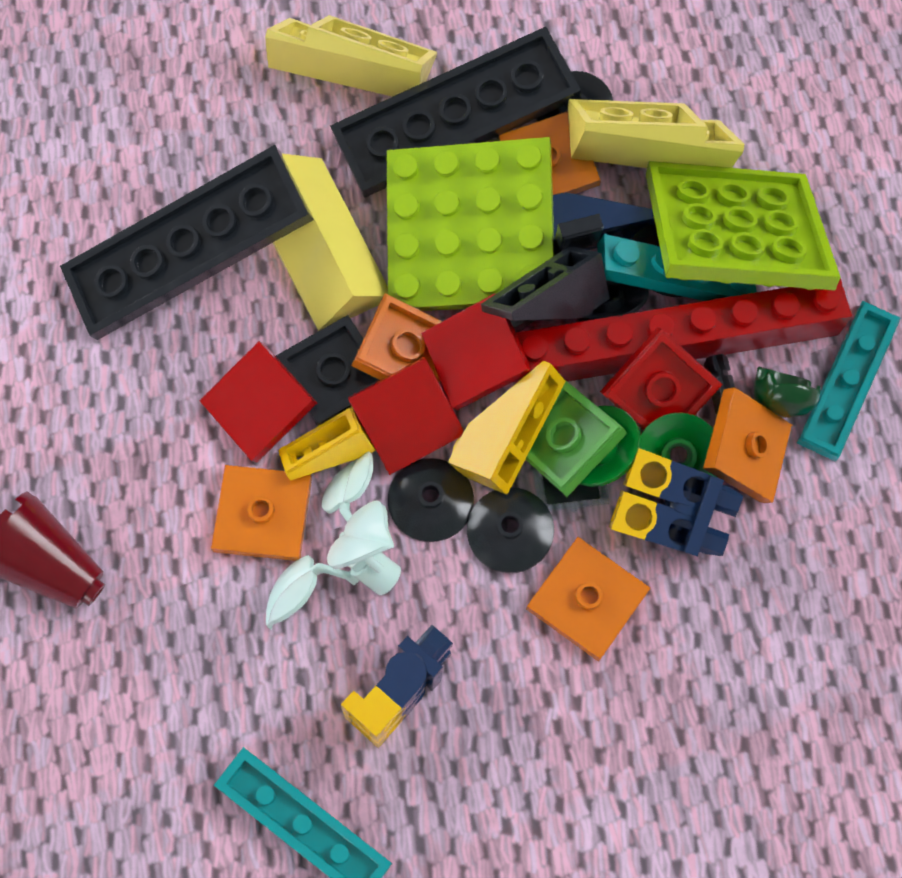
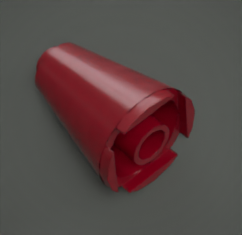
[0,491,106,608]

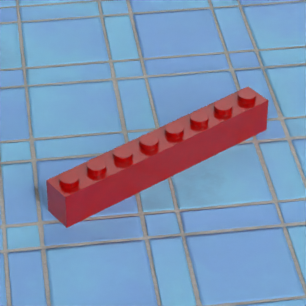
[513,278,852,385]

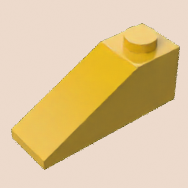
[448,361,566,495]

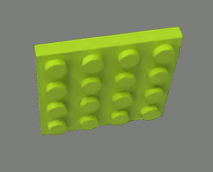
[387,137,555,311]
[646,161,841,290]

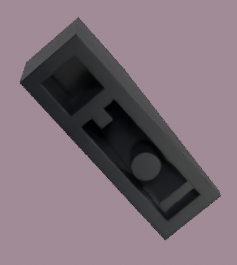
[481,246,610,321]

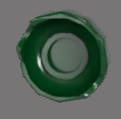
[753,366,821,418]

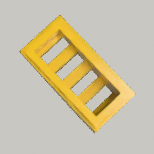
[278,407,376,480]

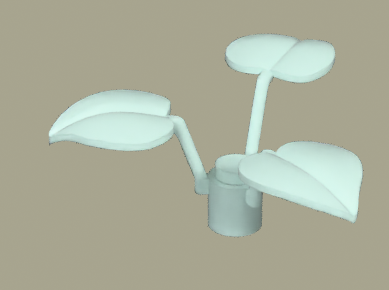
[266,451,401,630]

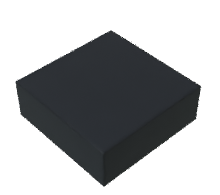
[554,214,604,253]

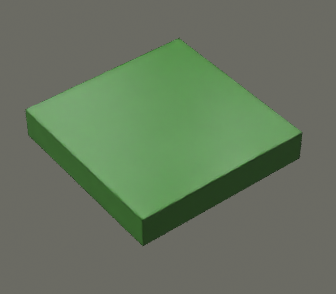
[525,380,627,497]

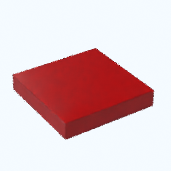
[421,293,532,411]
[600,327,723,430]
[199,341,317,463]
[348,357,464,475]

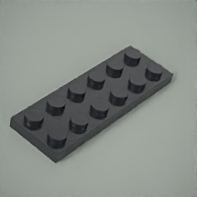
[330,26,581,198]
[60,145,314,340]

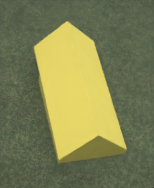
[265,15,437,97]
[568,99,745,168]
[273,153,388,331]

